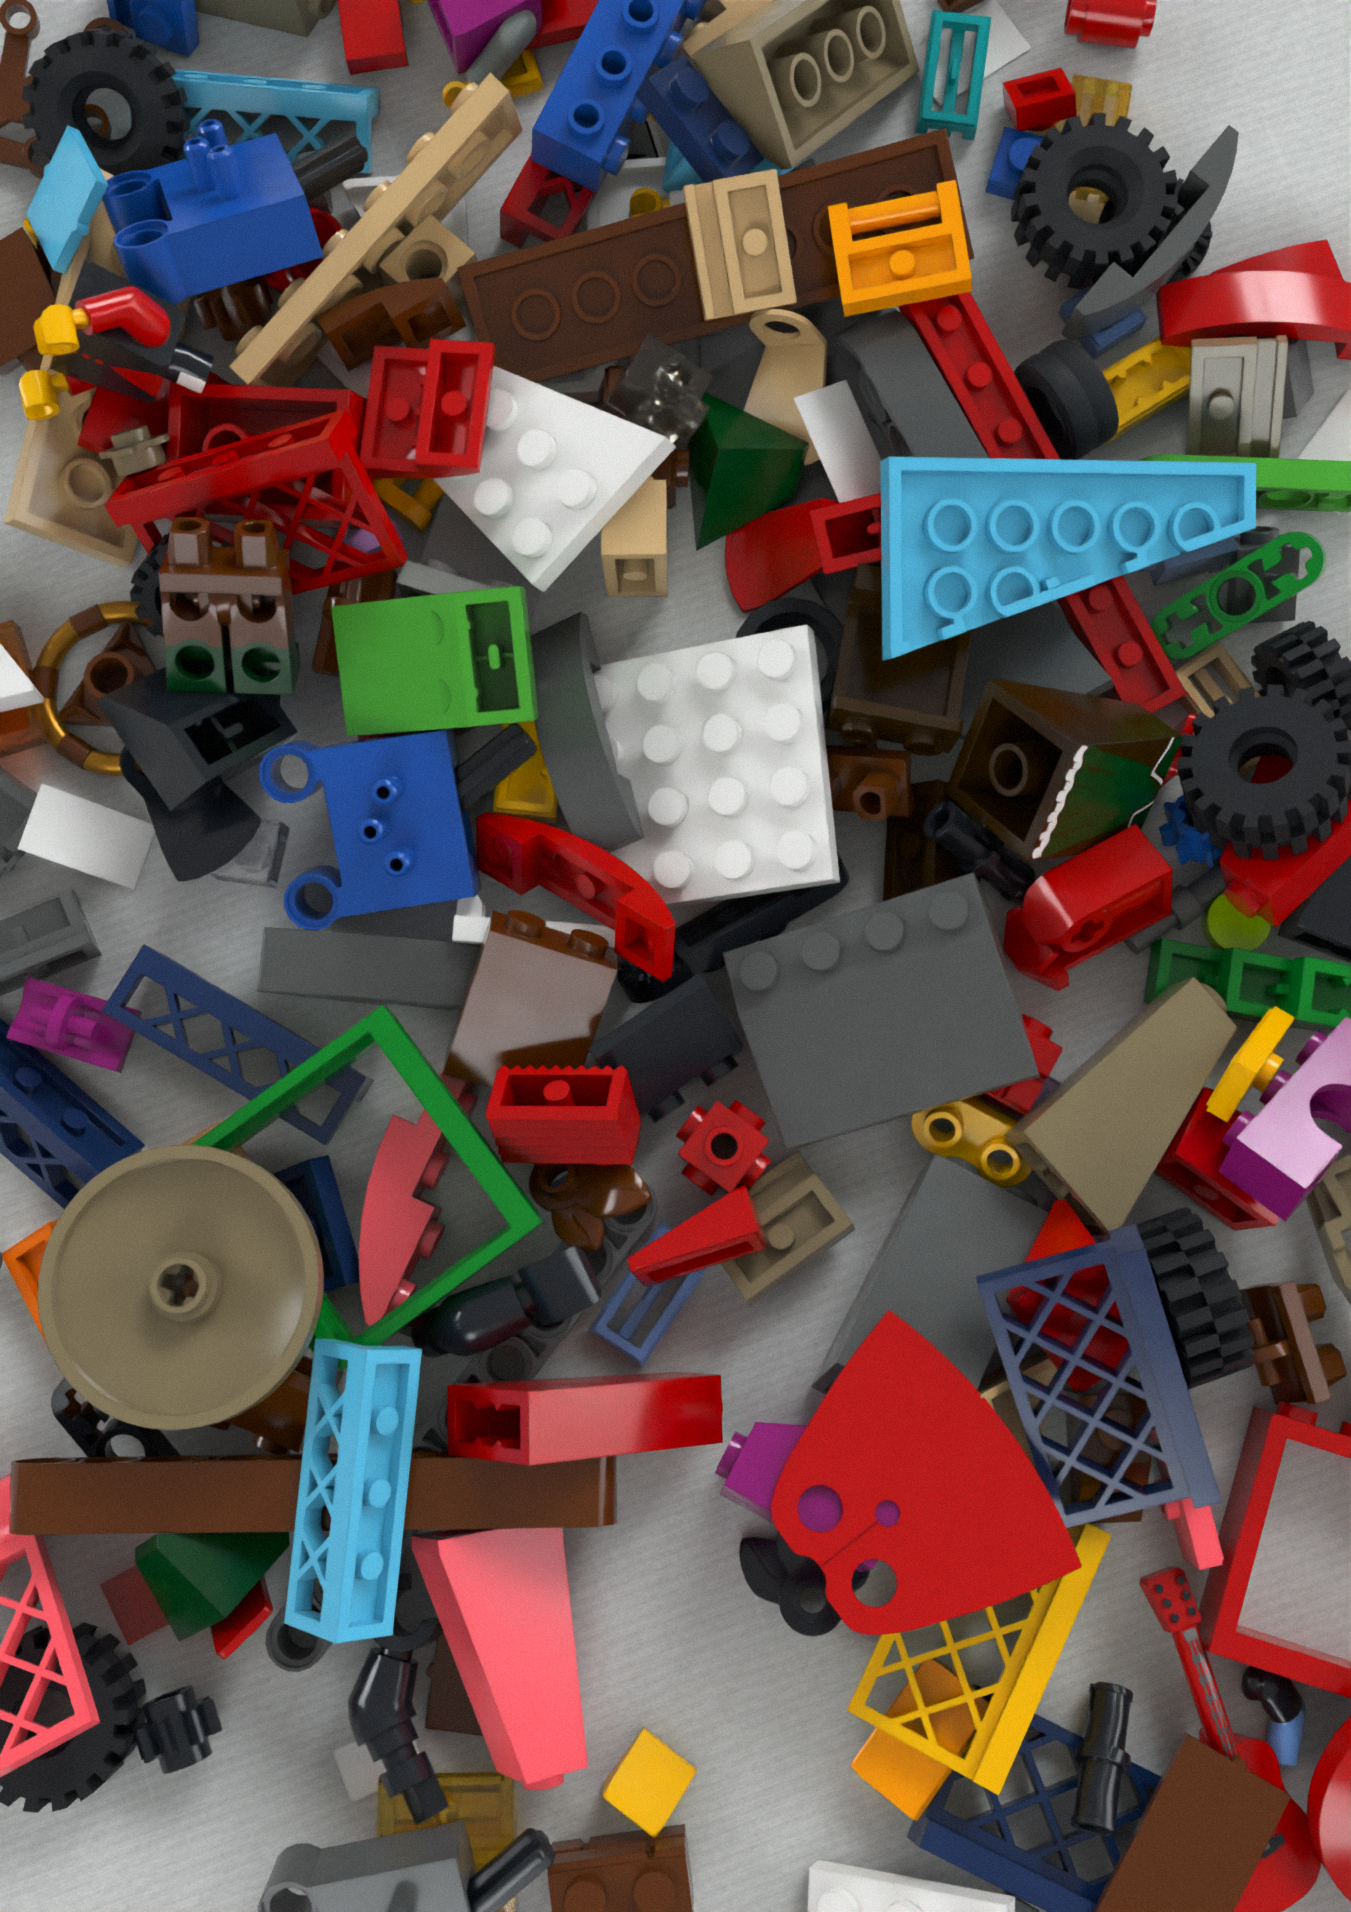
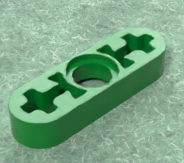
[1151,532,1326,659]

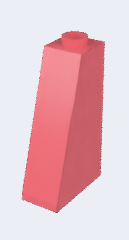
[411,1528,588,1790]

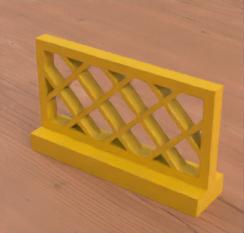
[846,1523,1112,1796]

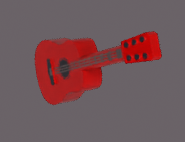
[1139,1566,1321,1912]

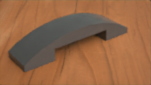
[1061,125,1239,341]
[531,611,645,853]

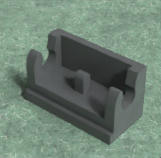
[0,888,102,996]

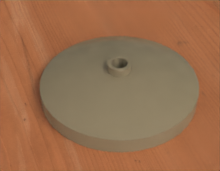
[37,1145,324,1430]

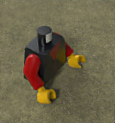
[19,259,214,421]

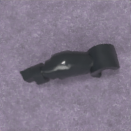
[399,1246,601,1358]
[348,1573,450,1825]

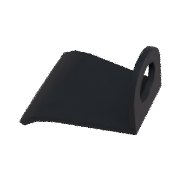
[119,745,261,882]

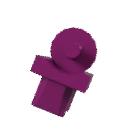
[6,977,142,1073]

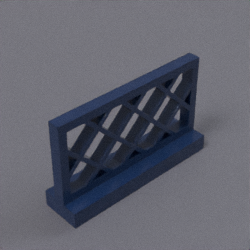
[976,1223,1222,1528]
[907,1684,1161,1912]

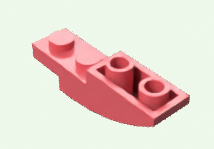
[359,1070,478,1326]

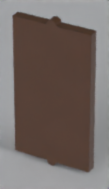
[1092,1732,1291,1912]

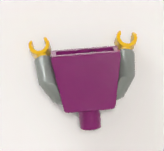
[407,0,542,107]

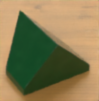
[687,391,809,551]
[135,1532,290,1642]

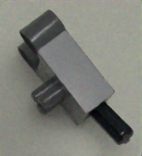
[258,1820,556,1912]

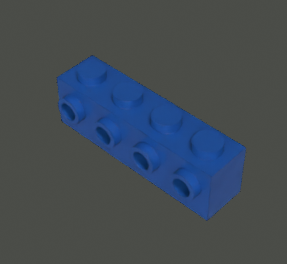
[531,0,707,193]

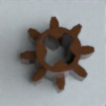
[193,275,274,341]

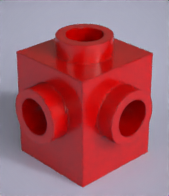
[676,1100,771,1196]

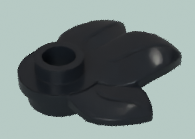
[739,1531,870,1637]

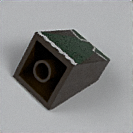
[945,678,1184,861]

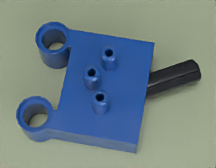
[102,119,369,305]
[259,723,537,930]

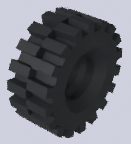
[22,28,190,176]
[1011,113,1178,290]
[1177,685,1351,860]
[1136,1207,1255,1390]
[0,1622,146,1813]

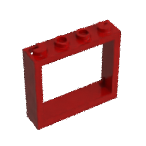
[1197,1401,1351,1698]

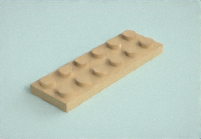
[229,72,523,387]
[4,169,191,567]

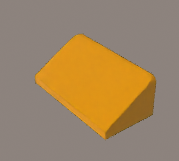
[850,1658,989,1821]

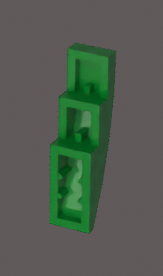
[1144,938,1351,1033]

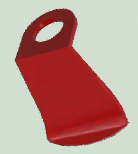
[725,498,857,613]

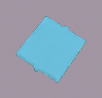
[26,125,108,274]

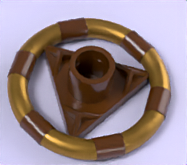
[32,601,164,776]

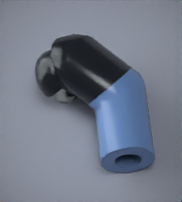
[1241,1665,1306,1767]

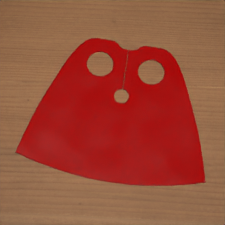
[771,1310,1082,1635]

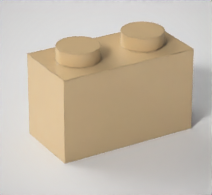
[601,476,668,597]

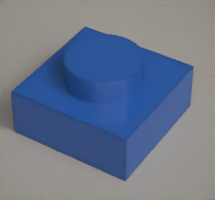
[985,126,1044,200]

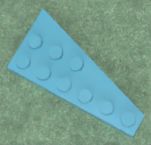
[880,457,1256,661]

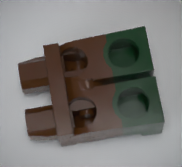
[158,517,301,695]

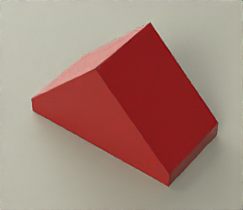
[809,493,881,575]

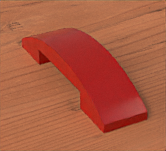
[1156,270,1351,360]
[476,812,676,982]

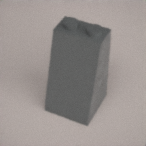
[811,1153,1049,1395]

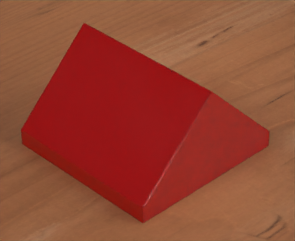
[1006,1200,1129,1391]

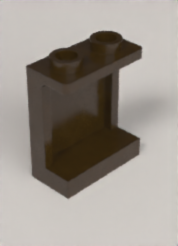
[825,563,973,756]

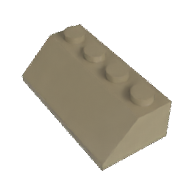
[692,0,920,170]

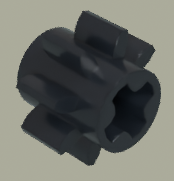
[132,1685,223,1774]

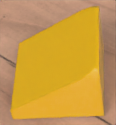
[602,1727,697,1838]

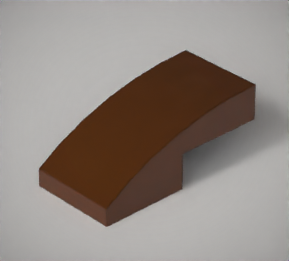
[316,277,466,372]

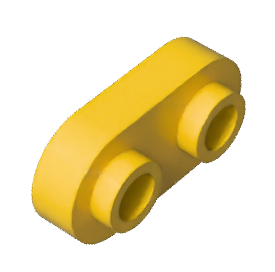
[911,1097,1032,1187]

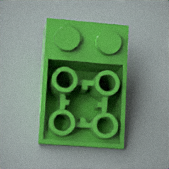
[331,586,539,736]

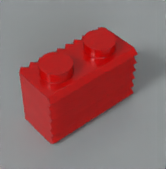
[486,1065,641,1166]

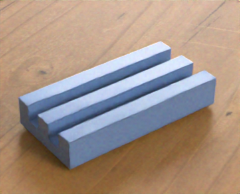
[589,1221,707,1367]

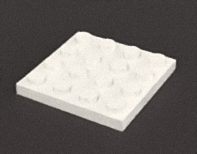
[592,624,840,908]

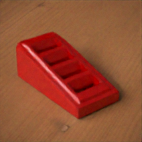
[627,1185,767,1287]

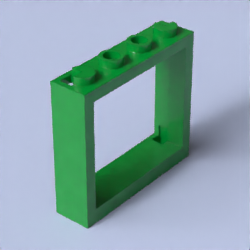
[191,1005,546,1372]

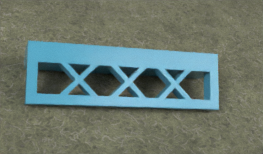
[130,69,380,174]
[284,1339,422,1644]

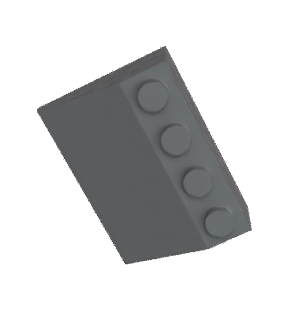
[723,873,1040,1151]

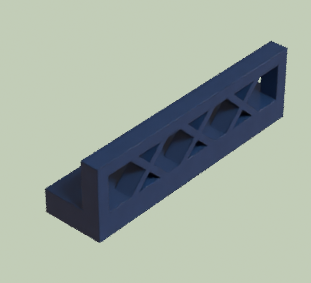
[102,944,374,1145]
[0,1018,145,1209]

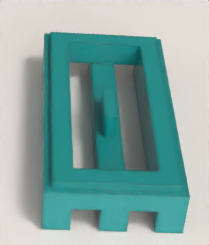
[915,10,991,140]

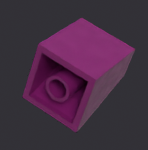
[715,1422,900,1572]

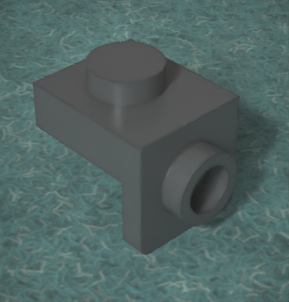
[1226,526,1300,623]

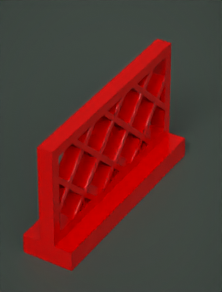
[104,408,408,595]

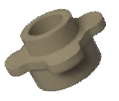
[99,425,170,476]

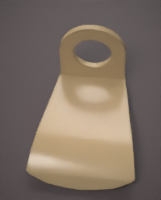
[743,309,828,465]

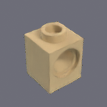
[378,214,477,307]

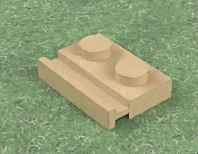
[683,169,797,321]

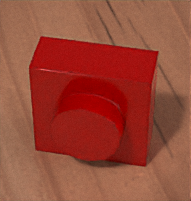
[1002,68,1077,131]

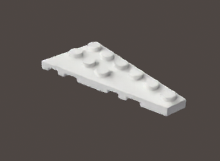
[316,340,676,592]

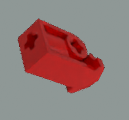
[1003,824,1173,991]

